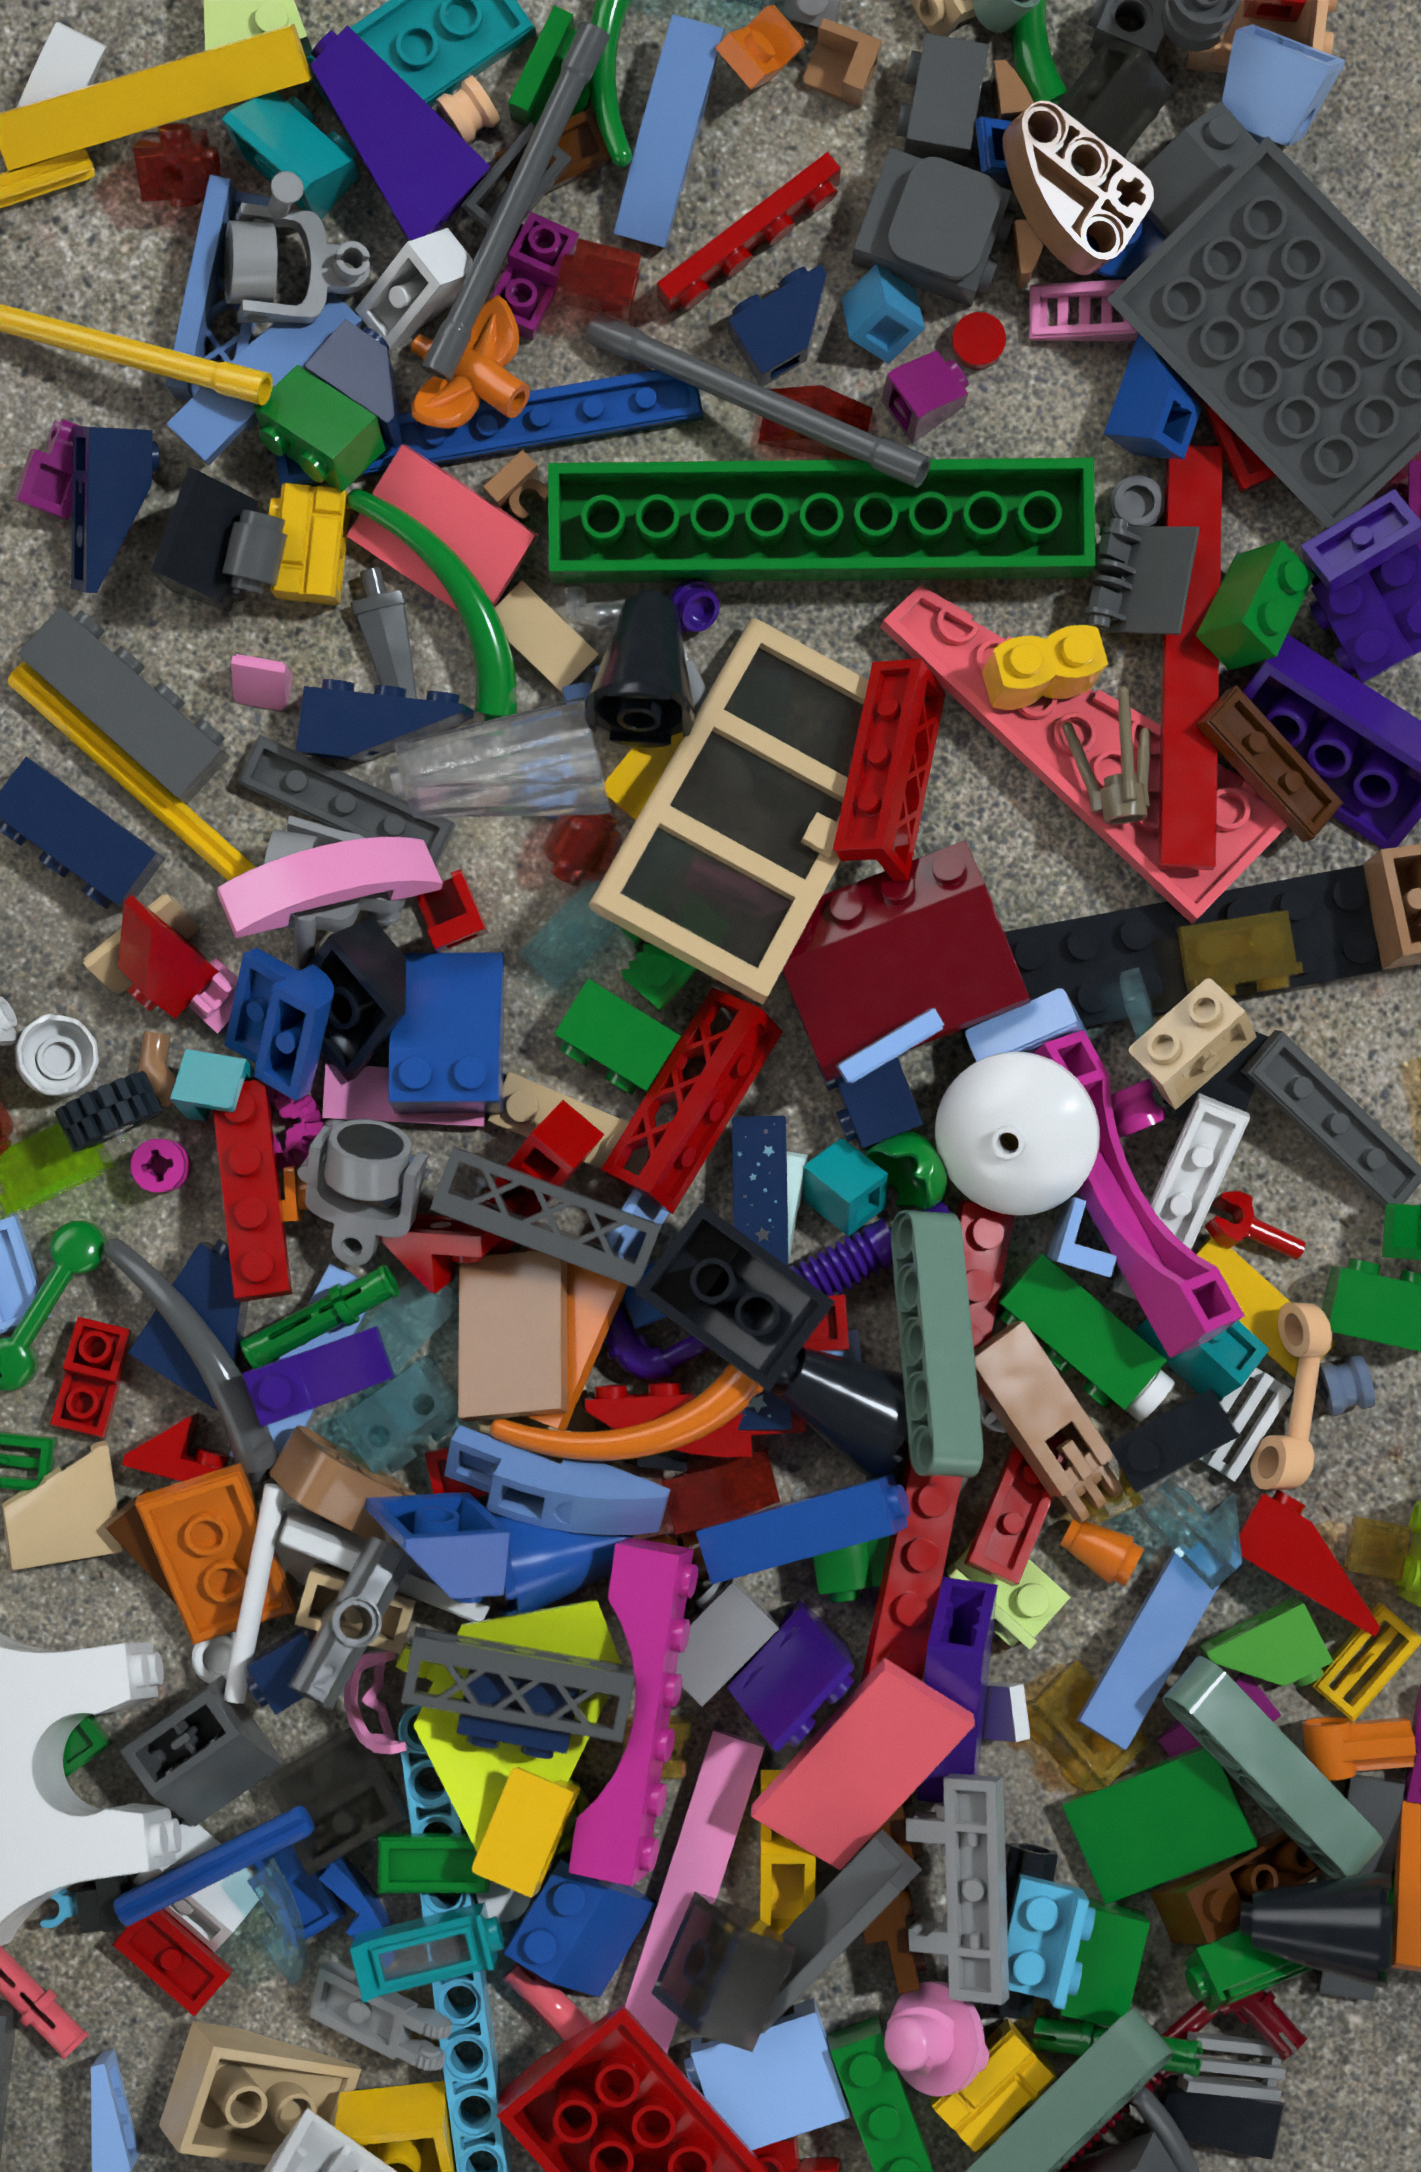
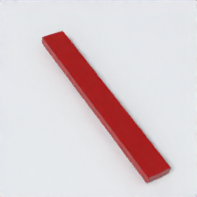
[1158,445,1223,870]

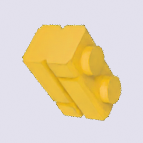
[269,483,351,606]
[929,2018,1057,2154]

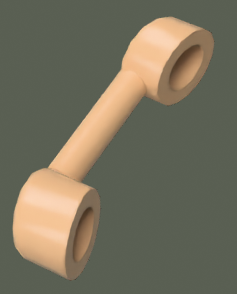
[1250,1303,1332,1490]

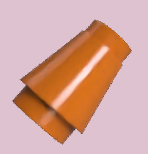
[1059,1518,1145,1587]

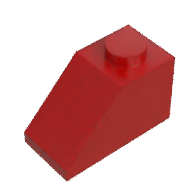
[118,894,219,1019]

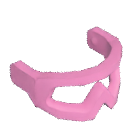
[344,1649,407,1754]

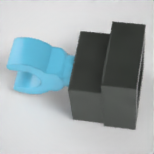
[40,1874,132,1934]

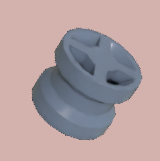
[1318,1354,1375,1417]

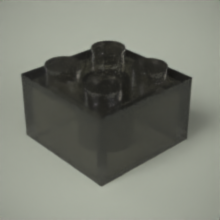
[651,1891,797,2052]

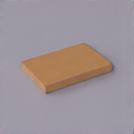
[458,1250,568,1422]

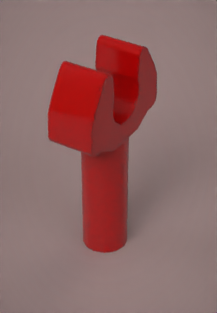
[1205,1191,1306,1260]

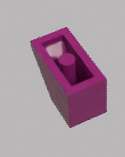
[881,350,969,444]

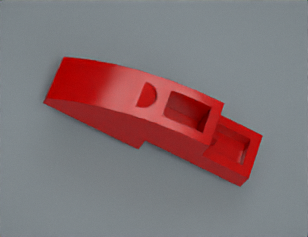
[582,1382,806,1457]

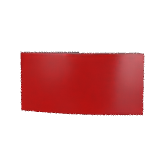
[50,1316,132,1440]

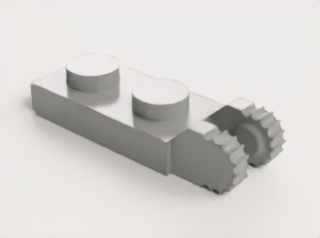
[309,1960,453,2071]

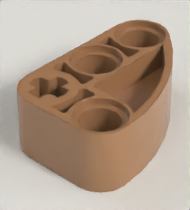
[1003,100,1154,275]
[268,1425,418,1557]

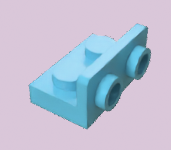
[1007,1874,1095,2010]

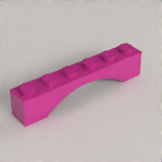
[1033,1030,1245,1358]
[569,1537,698,1886]

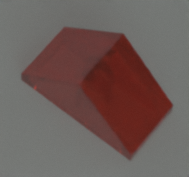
[758,385,873,460]

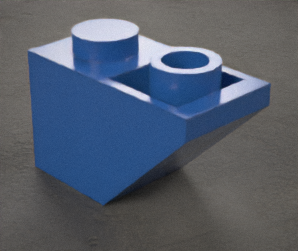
[1104,333,1201,460]

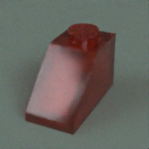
[661,1448,781,1535]

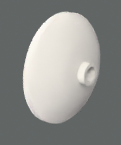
[935,1052,1100,1215]

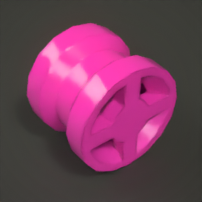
[1111,1078,1168,1138]
[131,1139,191,1192]

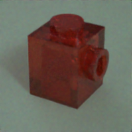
[558,238,642,320]

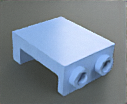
[684,1998,851,2150]

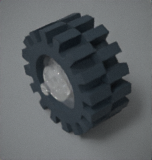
[55,1071,163,1152]

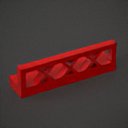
[833,658,946,881]
[601,987,783,1214]

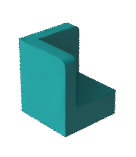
[170,1049,257,1122]
[803,1139,888,1236]

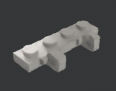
[906,1773,1009,2005]

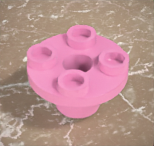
[884,1981,989,2096]

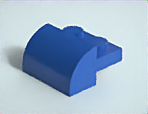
[224,947,334,1101]

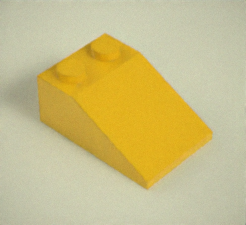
[335,2081,457,2172]

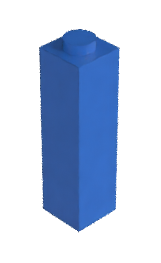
[696,1473,910,1585]

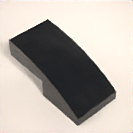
[1164,2074,1285,2159]

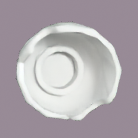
[15,1013,99,1097]

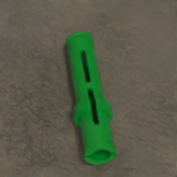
[240,1264,400,1369]
[1033,2015,1203,2077]

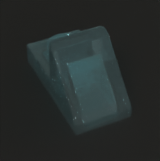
[1135,1477,1242,1590]

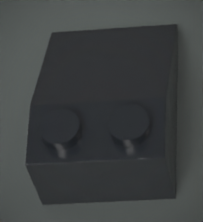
[635,1203,835,1392]

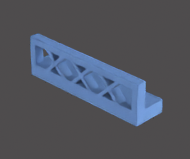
[166,175,276,401]

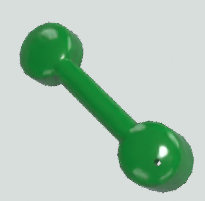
[0,1220,108,1391]

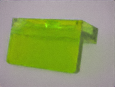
[0,1123,115,1215]

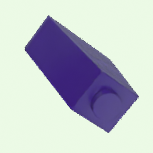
[243,1326,395,1427]

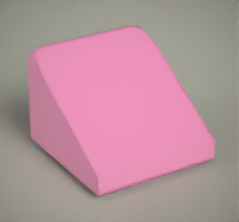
[231,654,293,711]

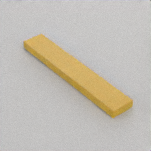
[0,23,313,171]

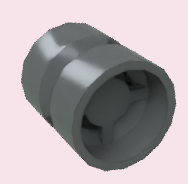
[1161,0,1242,52]

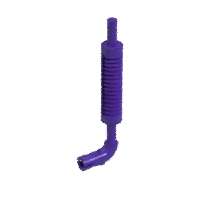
[604,1200,950,1380]

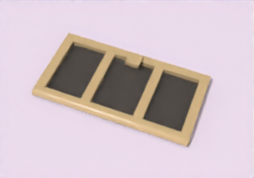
[588,619,869,1005]

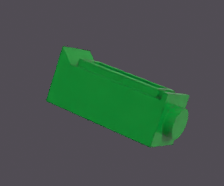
[1184,1931,1311,2014]

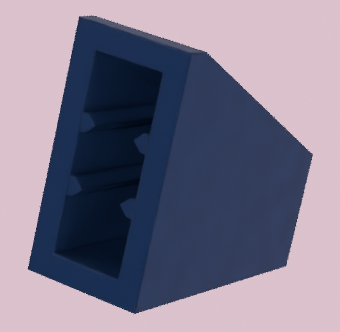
[128,1239,249,1411]

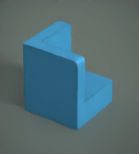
[842,263,925,364]

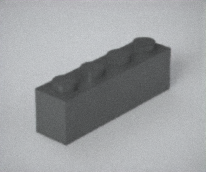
[17,606,230,804]

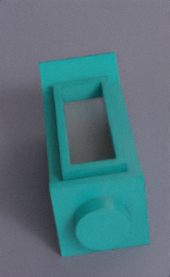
[350,1902,504,2003]

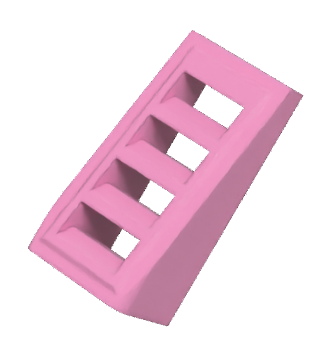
[1029,279,1138,341]

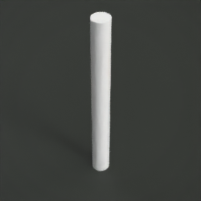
[223,1483,286,1704]

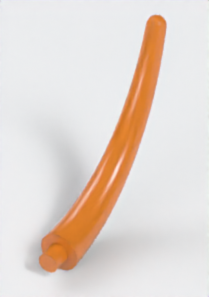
[490,1363,764,1461]

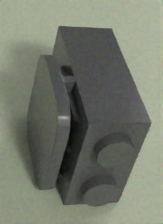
[851,147,1017,307]

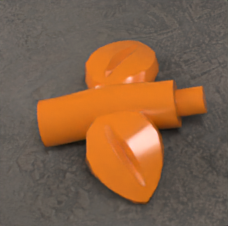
[411,295,530,429]

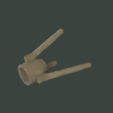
[1062,686,1151,825]

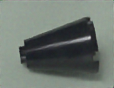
[584,590,695,748]
[772,1346,909,1478]
[1240,1872,1392,1988]

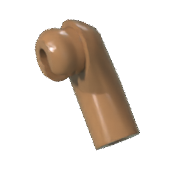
[138,1031,176,1107]

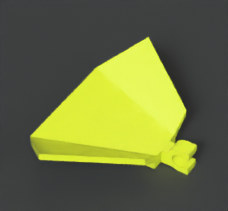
[396,1600,622,1853]

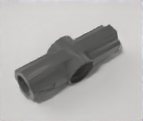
[288,1536,413,1710]

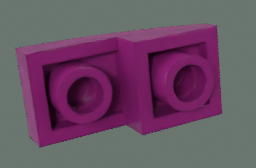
[490,212,579,341]

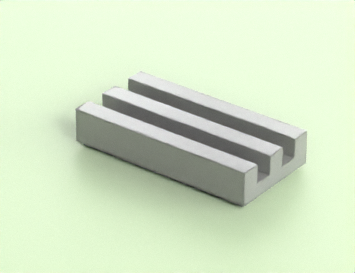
[1177,2031,1286,2102]

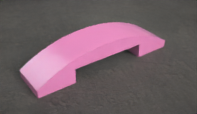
[217,837,443,938]

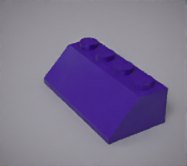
[1242,634,1421,849]

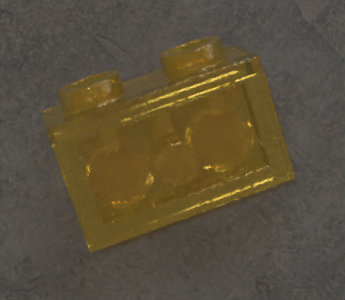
[1177,910,1304,996]
[1026,1660,1148,1792]

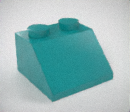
[222,91,360,220]

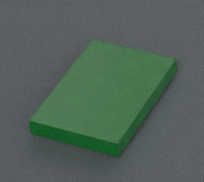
[1062,1745,1257,1905]

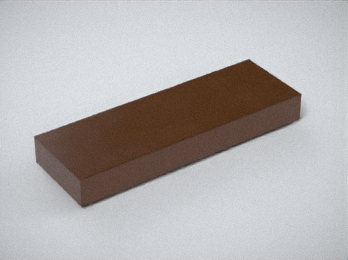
[1196,685,1343,843]

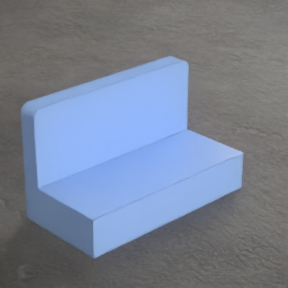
[1047,1197,1117,1277]

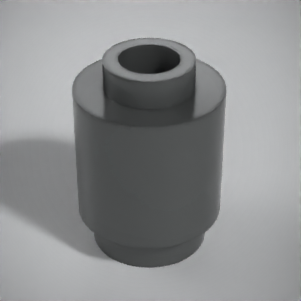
[222,510,288,594]

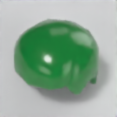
[866,1132,947,1211]

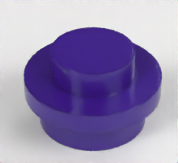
[669,578,720,632]

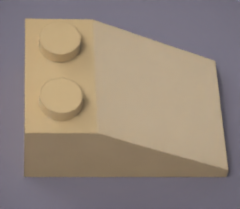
[159,2021,362,2165]

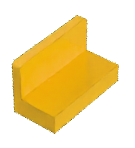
[472,1767,581,1898]

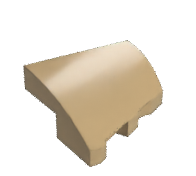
[2,1441,122,1570]

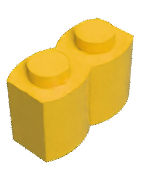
[981,625,1108,710]

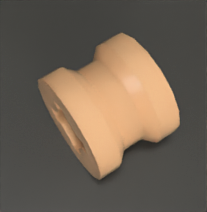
[435,75,501,144]

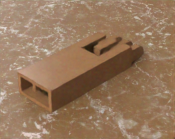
[974,1321,1123,1524]

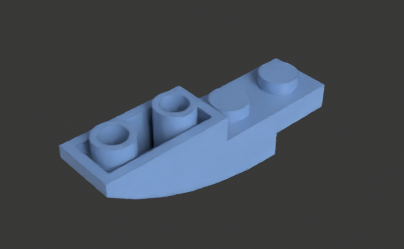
[444,1425,671,1535]

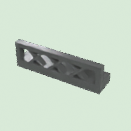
[430,1146,661,1288]
[401,1627,635,1742]
[741,1829,922,2034]

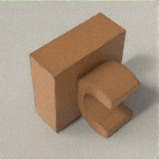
[483,450,548,523]

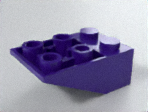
[727,1599,854,1752]

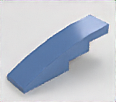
[614,14,725,248]
[166,293,363,466]

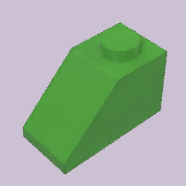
[1198,1596,1334,1688]

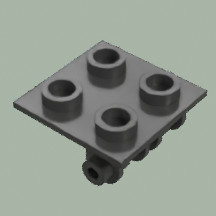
[1084,518,1200,635]

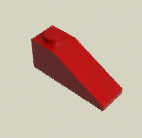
[486,1100,605,1255]
[1228,1490,1381,1637]

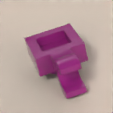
[13,419,79,520]

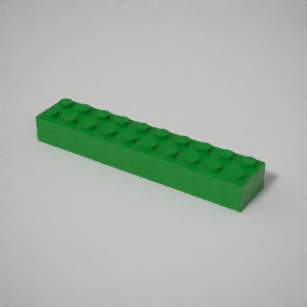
[548,457,1096,584]

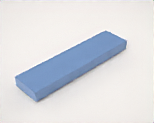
[1076,1533,1233,1750]

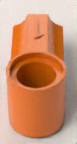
[1302,1717,1416,1781]

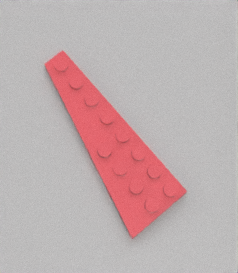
[880,585,1287,924]

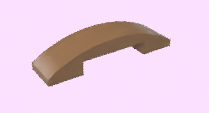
[990,59,1044,289]

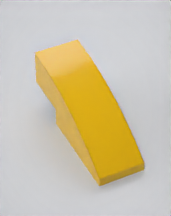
[760,1770,816,1944]

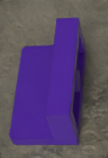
[1300,489,1421,594]

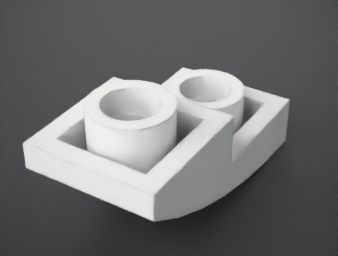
[17,22,108,107]

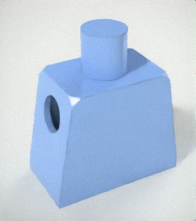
[1222,24,1346,146]

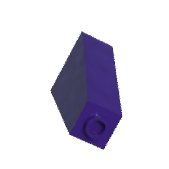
[310,25,491,242]
[917,1577,998,1803]

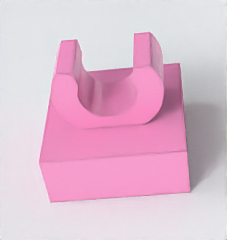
[188,958,238,1035]

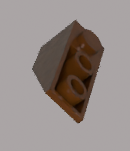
[1150,1828,1323,1944]

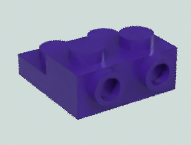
[1309,541,1421,683]

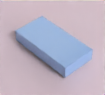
[836,1008,944,1083]
[0,1215,51,1334]

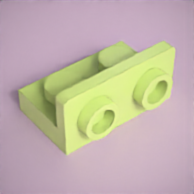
[945,1538,1071,1650]

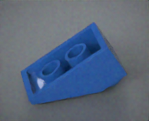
[388,952,504,1114]

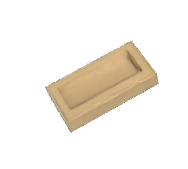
[495,580,600,694]

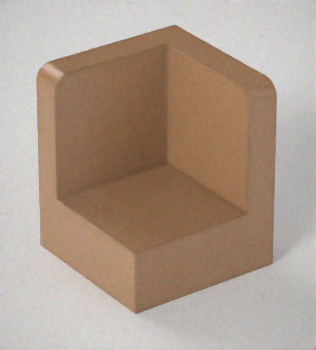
[803,18,882,108]

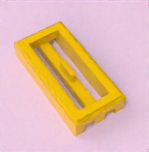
[1310,1602,1421,1722]

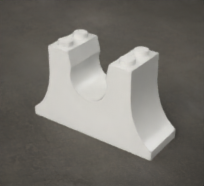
[0,1632,182,1946]

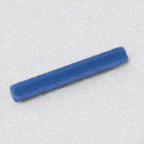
[113,1806,315,1926]

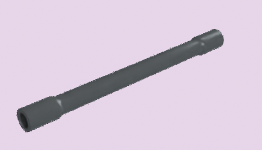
[421,22,610,382]
[586,313,931,488]

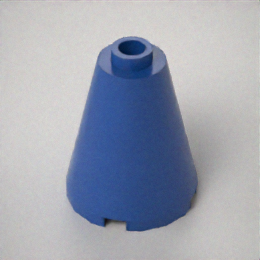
[490,1512,634,1617]

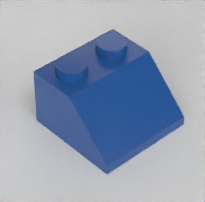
[365,1492,510,1603]
[504,1850,656,1998]

